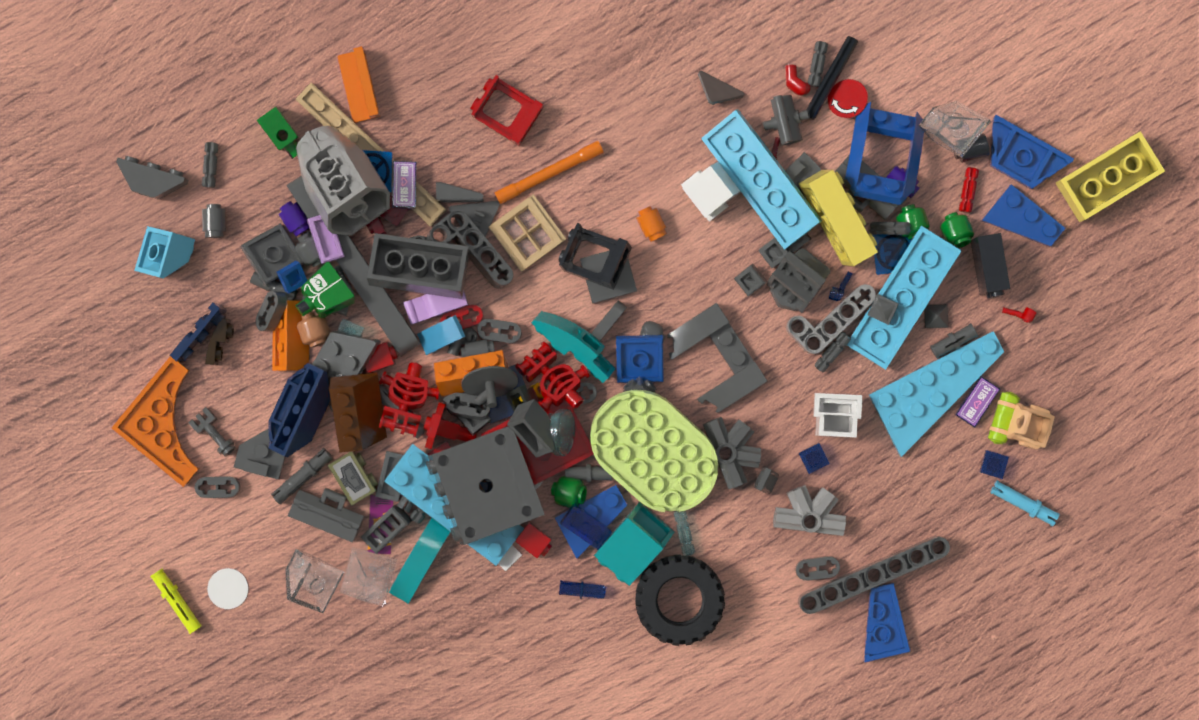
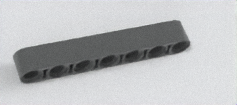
[798,536,950,614]

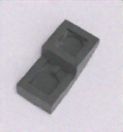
[758,233,811,268]

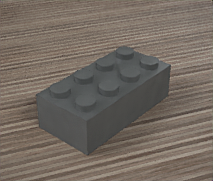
[367,233,469,299]

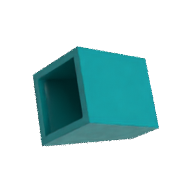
[594,502,675,586]

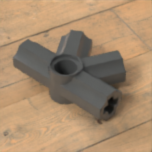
[702,417,761,489]

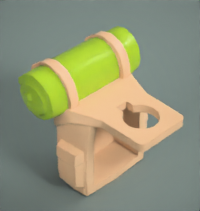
[988,391,1055,450]

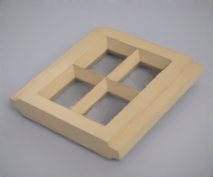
[489,194,566,272]

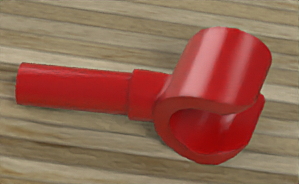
[1002,307,1037,323]

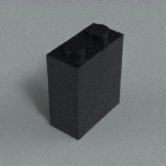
[971,233,1011,299]

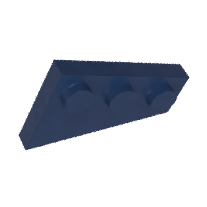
[170,302,227,362]

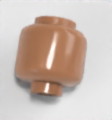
[297,312,331,348]

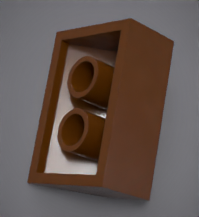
[329,372,387,453]

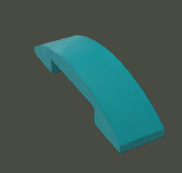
[389,518,450,604]

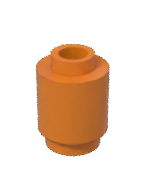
[636,206,667,242]

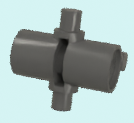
[763,95,810,146]

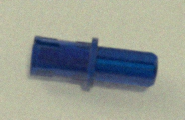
[559,580,606,599]

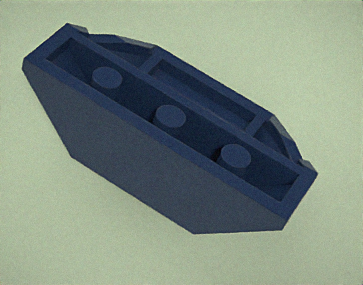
[268,363,331,458]

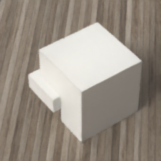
[681,162,741,222]
[813,393,862,437]

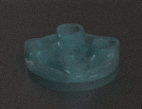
[549,409,575,456]

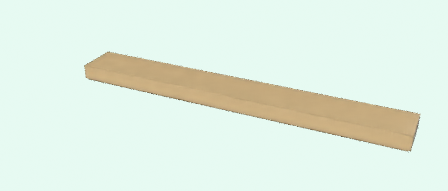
[296,83,446,227]

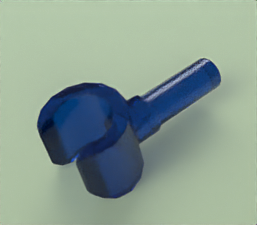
[829,271,853,301]

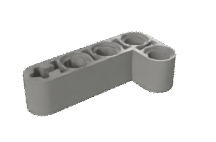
[786,284,876,354]

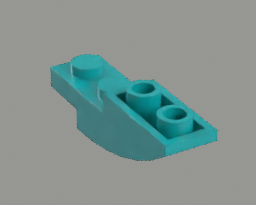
[531,311,616,383]

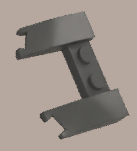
[667,303,767,413]

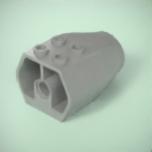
[296,126,390,235]

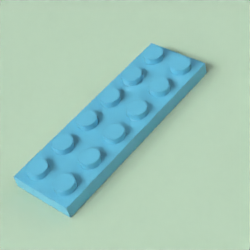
[701,109,822,250]
[847,226,962,370]
[384,444,524,566]

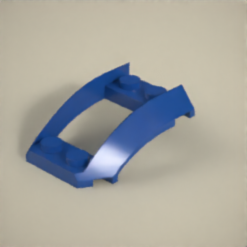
[845,102,925,205]

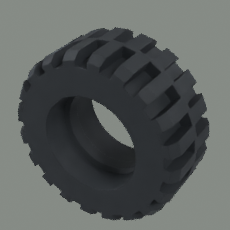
[635,554,725,646]

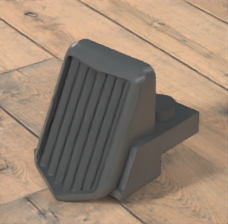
[766,248,831,313]

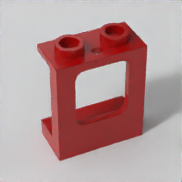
[470,75,544,146]

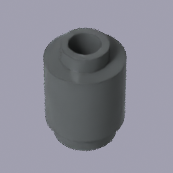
[202,204,226,238]
[461,339,495,358]

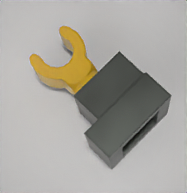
[505,382,543,411]

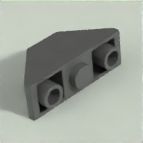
[116,156,189,200]

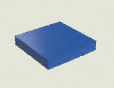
[616,335,664,383]

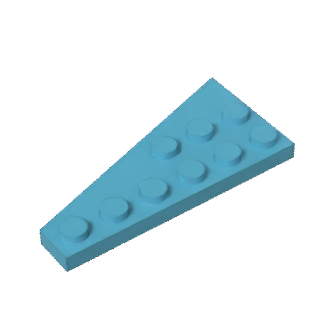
[869,331,1004,457]

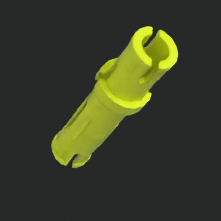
[150,568,202,634]

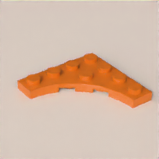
[112,356,199,487]

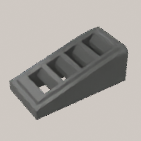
[436,182,484,203]
[754,467,779,495]
[361,504,413,554]

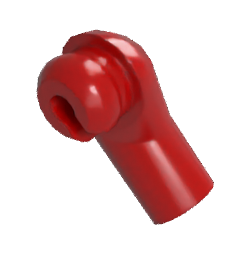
[785,65,811,96]

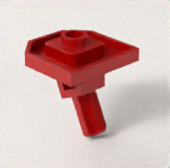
[423,402,477,449]

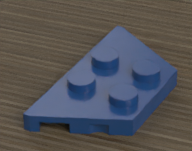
[990,115,1074,189]

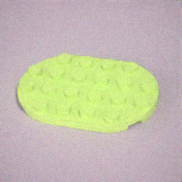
[590,390,718,512]

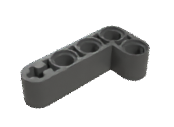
[426,210,513,289]

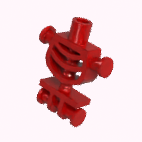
[515,341,590,413]
[379,362,439,438]

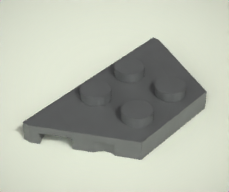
[312,331,381,412]

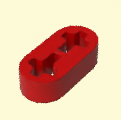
[440,305,483,330]

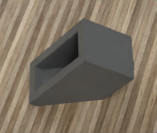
[507,399,554,457]

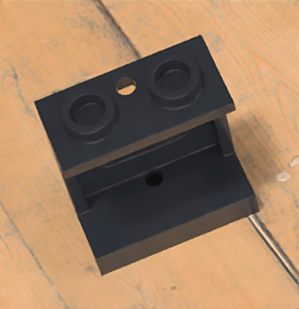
[558,223,632,290]

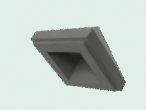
[924,304,949,328]

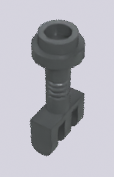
[188,407,235,457]

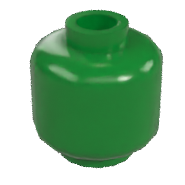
[896,204,930,240]
[940,212,974,248]
[551,476,587,509]

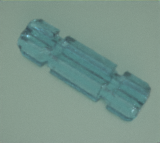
[674,511,695,556]

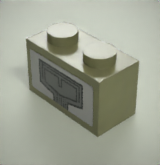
[328,451,378,506]

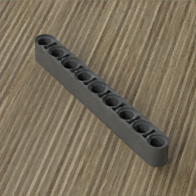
[287,176,421,357]

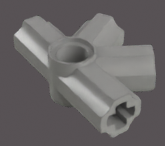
[773,485,846,536]

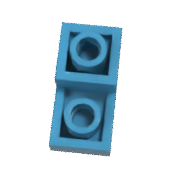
[417,315,465,355]

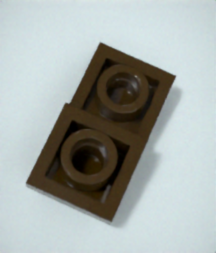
[205,318,234,365]

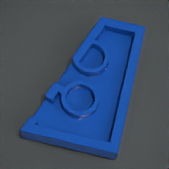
[981,184,1065,247]
[555,485,627,558]
[864,582,910,662]

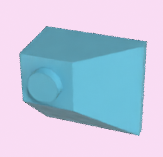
[134,226,195,279]

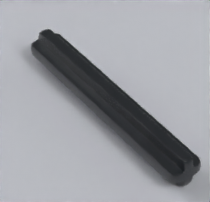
[806,36,858,120]

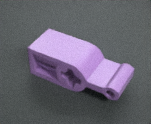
[403,290,469,325]

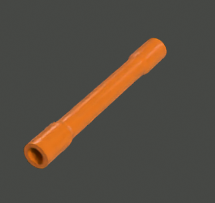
[494,140,604,205]

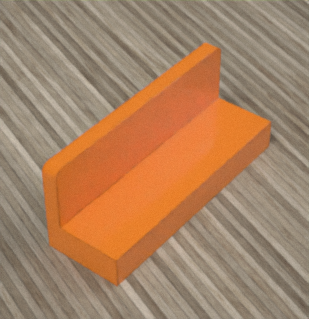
[337,46,380,123]
[272,300,309,371]

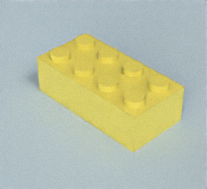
[1055,131,1165,222]
[798,170,878,266]

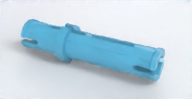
[990,480,1060,527]

